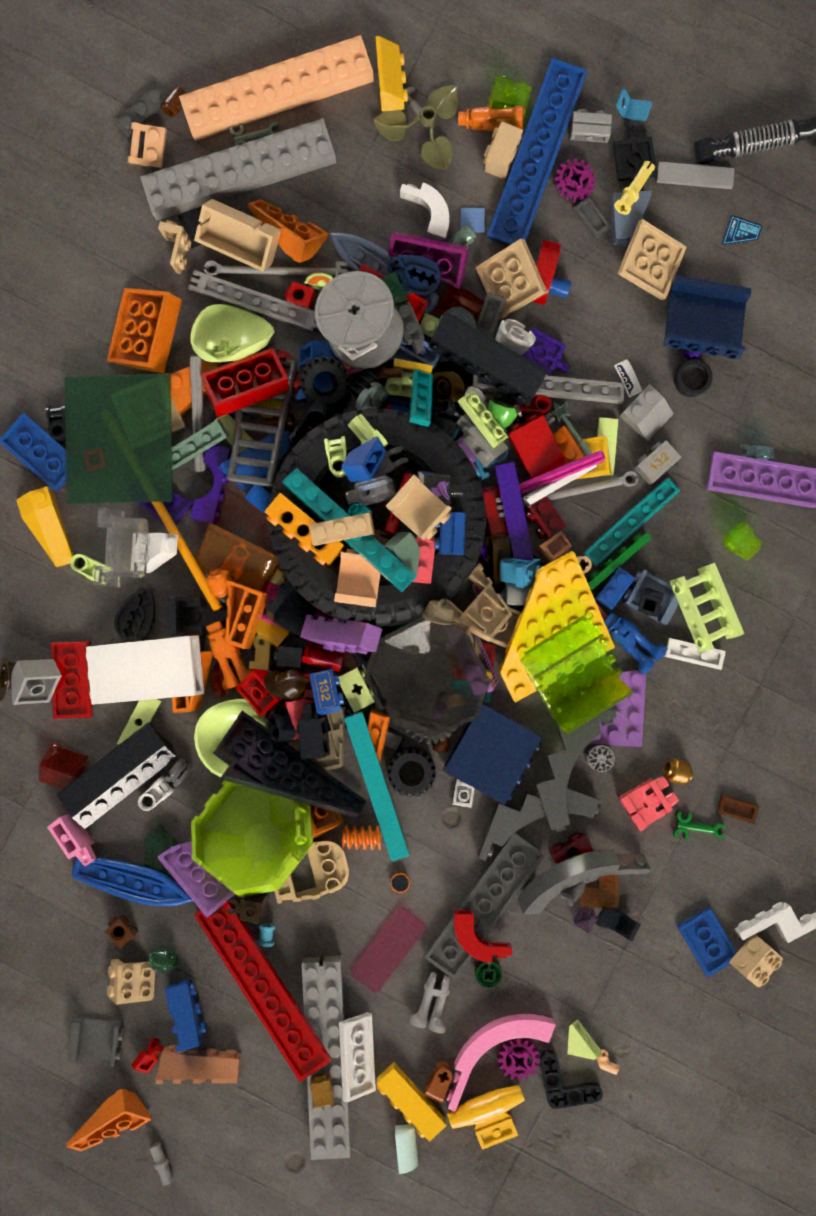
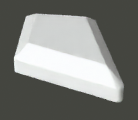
[338,342,377,361]

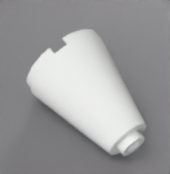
[495,319,535,356]

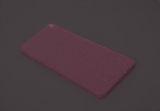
[351,907,426,993]

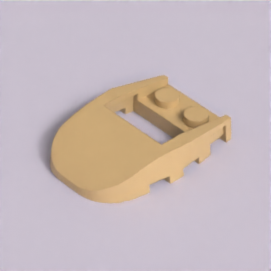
[275,841,349,904]

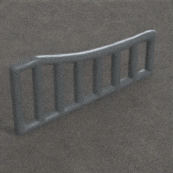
[227,358,297,487]

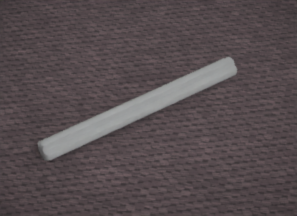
[190,356,205,472]

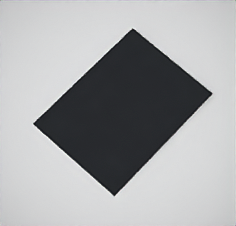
[178,206,202,249]

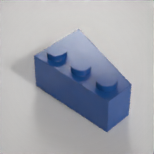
[165,978,207,1053]

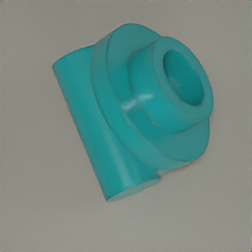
[348,503,372,516]

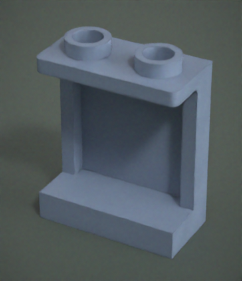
[623,569,679,625]

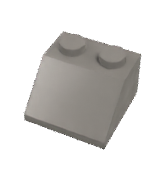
[620,384,674,442]
[11,659,62,705]

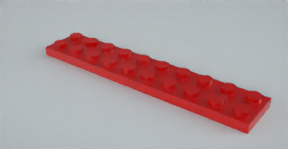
[194,900,333,1082]

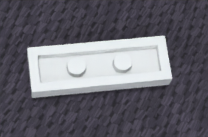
[664,638,726,670]

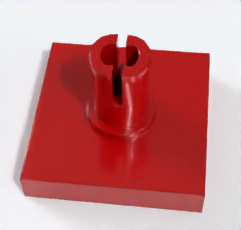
[302,640,346,672]

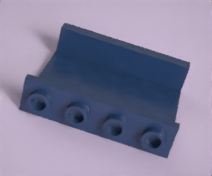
[663,275,752,359]
[442,702,542,805]

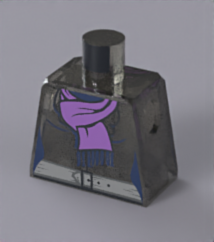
[417,471,463,506]

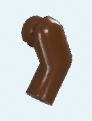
[376,366,402,380]

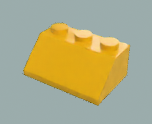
[376,36,408,111]

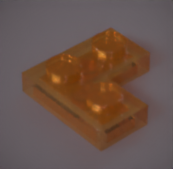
[579,875,619,908]

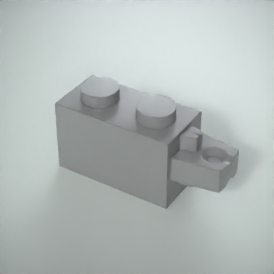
[457,413,509,468]

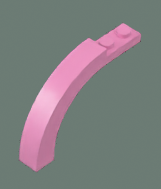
[446,1014,556,1111]

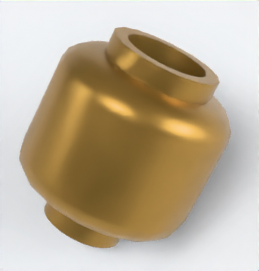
[663,758,693,785]

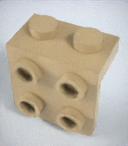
[158,220,191,274]
[729,934,783,987]
[107,959,156,1005]

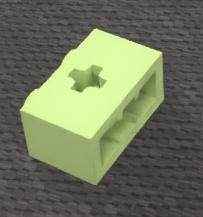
[339,667,375,713]

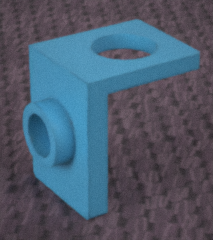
[616,89,652,121]

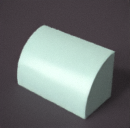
[395,1124,418,1174]

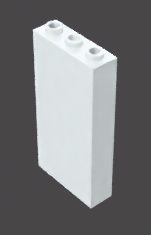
[86,635,204,704]

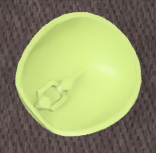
[191,304,275,362]
[194,699,272,777]

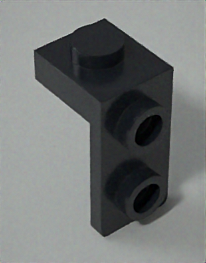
[596,907,641,941]

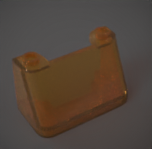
[195,523,279,592]

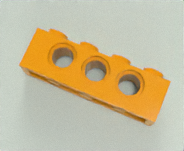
[264,493,345,565]

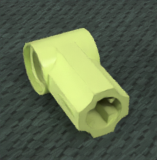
[348,414,388,447]

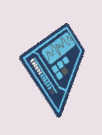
[722,215,762,245]

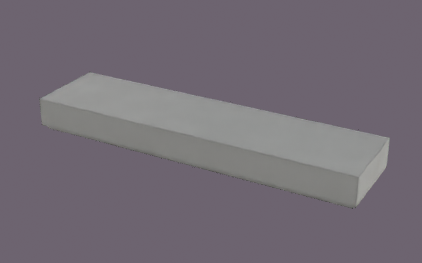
[656,162,735,189]

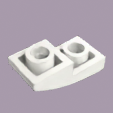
[452,779,475,808]

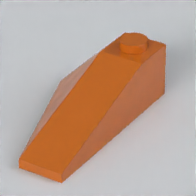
[67,1089,152,1151]

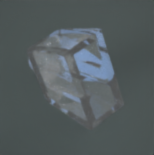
[346,475,396,506]

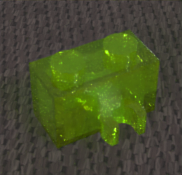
[488,76,532,116]

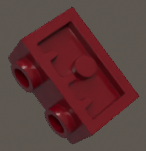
[525,496,567,540]

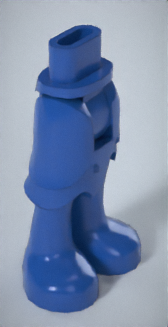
[604,612,668,675]

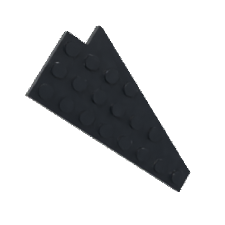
[212,711,366,818]

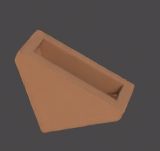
[537,531,572,564]

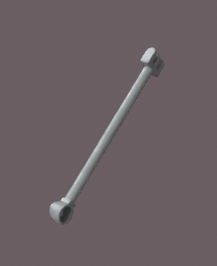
[204,260,349,277]
[495,471,638,518]

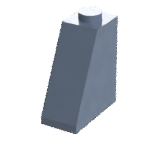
[610,191,651,247]

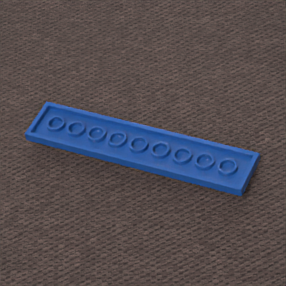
[487,58,588,246]

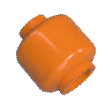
[206,568,233,598]

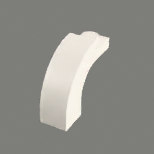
[400,183,449,242]

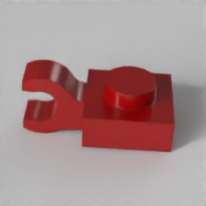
[131,1037,164,1074]

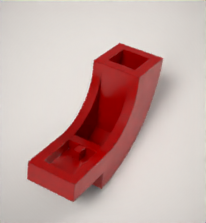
[532,239,562,305]

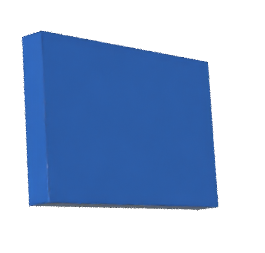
[677,907,737,978]

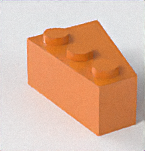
[226,580,269,649]

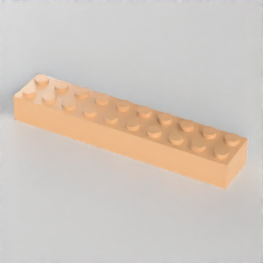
[179,35,374,141]

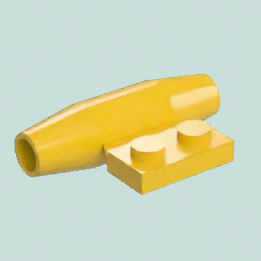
[447,1085,525,1150]

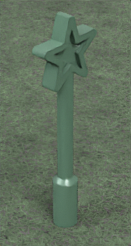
[550,402,592,456]

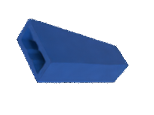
[218,429,291,493]

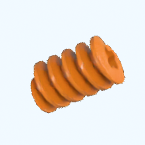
[342,824,382,850]

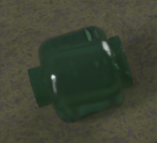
[148,946,179,973]

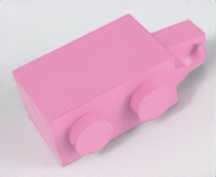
[47,813,97,866]

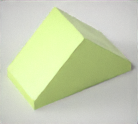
[567,1020,602,1060]

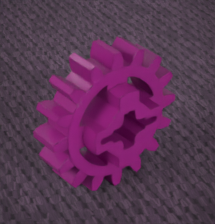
[554,158,596,202]
[498,1038,540,1081]

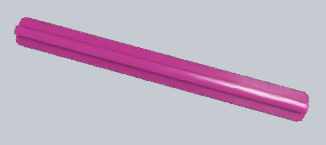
[519,450,606,495]

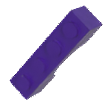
[190,445,232,525]

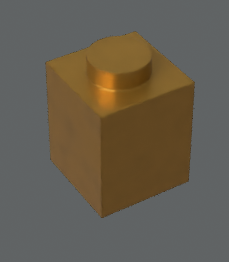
[310,1073,335,1108]

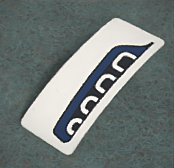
[614,359,642,397]

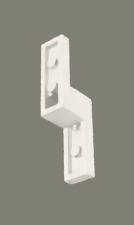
[734,902,816,943]

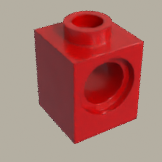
[285,281,316,309]

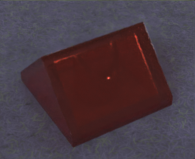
[434,285,484,324]
[39,745,88,789]

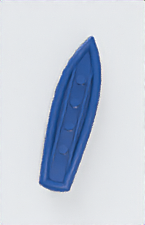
[72,856,192,906]

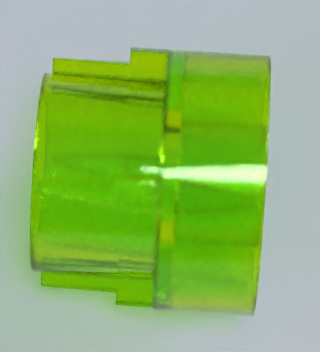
[721,521,763,561]

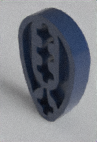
[387,255,442,295]

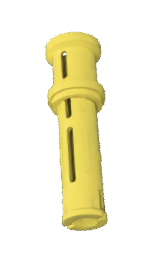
[614,161,655,215]

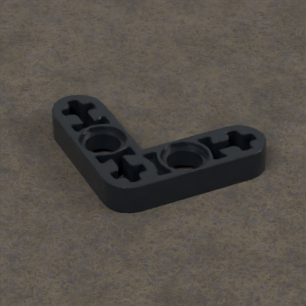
[540,1050,603,1109]

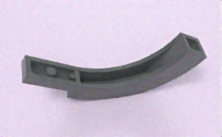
[517,849,651,915]

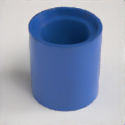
[549,276,572,298]

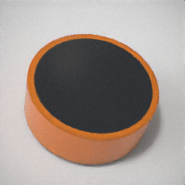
[391,872,410,893]

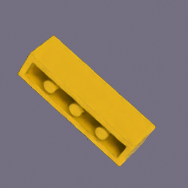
[377,1062,447,1142]

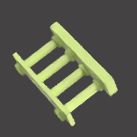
[670,562,744,653]

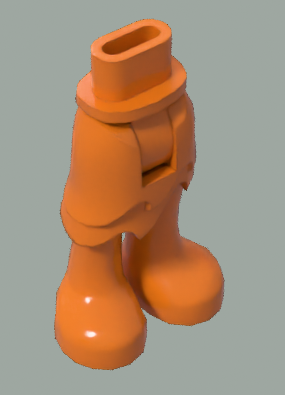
[458,105,524,140]
[206,621,254,690]

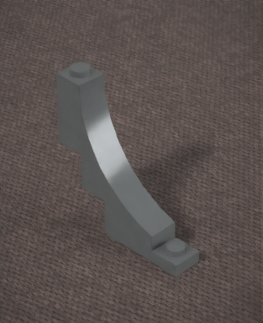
[535,710,617,833]
[478,787,601,861]

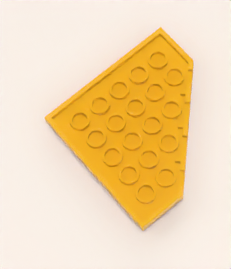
[498,551,615,702]

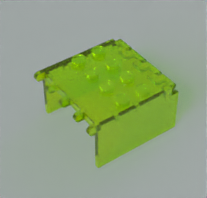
[520,612,633,735]

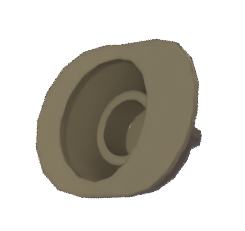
[421,598,456,625]

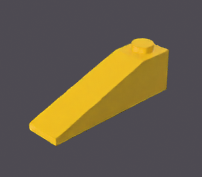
[17,486,74,567]

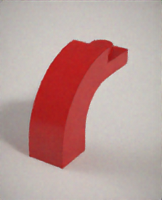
[454,910,512,963]

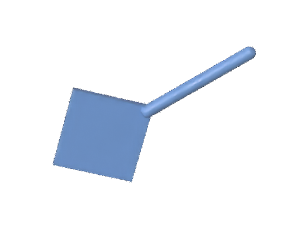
[448,208,485,243]

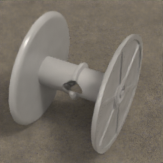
[315,271,404,369]

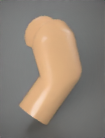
[596,1049,619,1075]

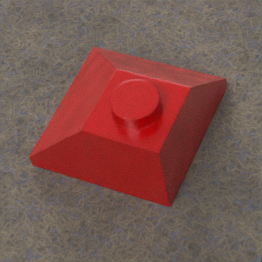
[236,669,281,717]

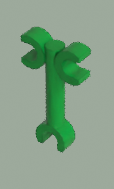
[673,810,726,840]

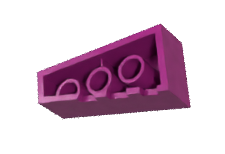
[388,231,470,289]

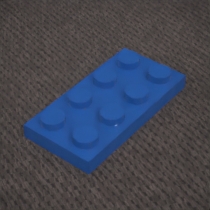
[0,413,82,492]

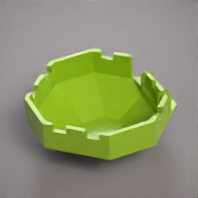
[191,780,313,897]

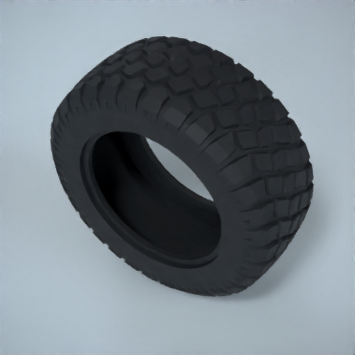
[269,408,486,627]

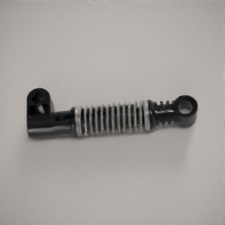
[694,117,816,164]

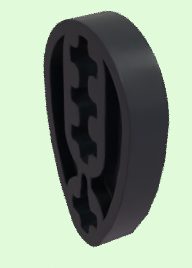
[114,588,156,641]

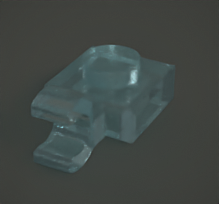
[738,444,775,460]

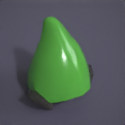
[484,396,522,430]

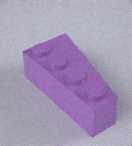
[300,615,382,654]

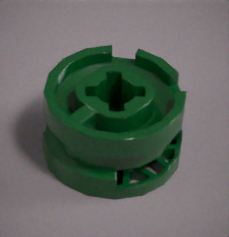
[475,959,502,989]

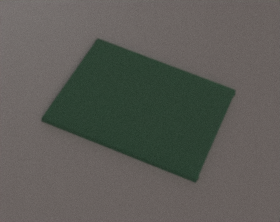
[65,373,173,505]

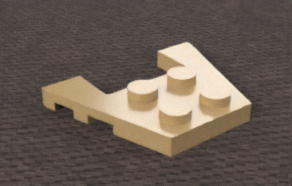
[446,563,512,642]

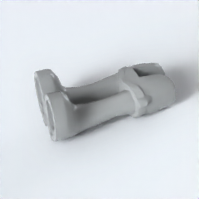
[409,972,450,1033]

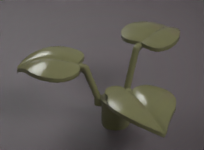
[373,85,459,170]

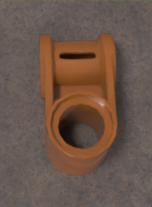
[423,1061,452,1103]

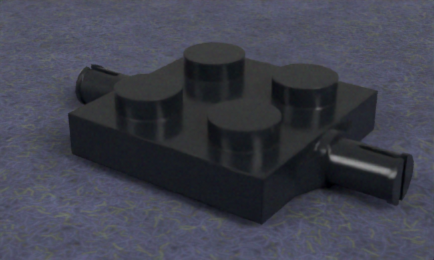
[613,125,657,191]

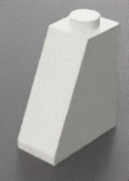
[132,533,178,573]

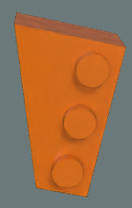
[164,361,223,416]
[172,651,213,713]

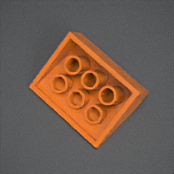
[107,288,182,374]

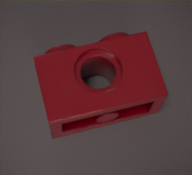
[550,832,594,864]

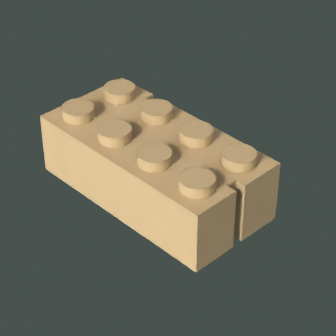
[194,199,281,272]

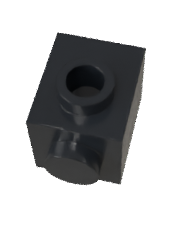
[638,587,665,617]

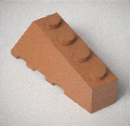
[155,1045,242,1084]

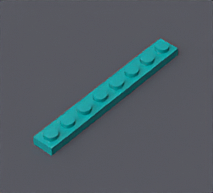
[282,468,416,592]

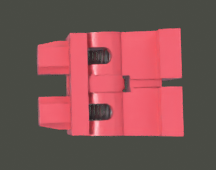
[618,776,679,831]

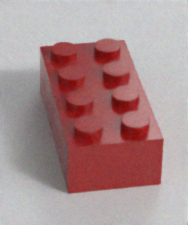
[200,348,289,418]

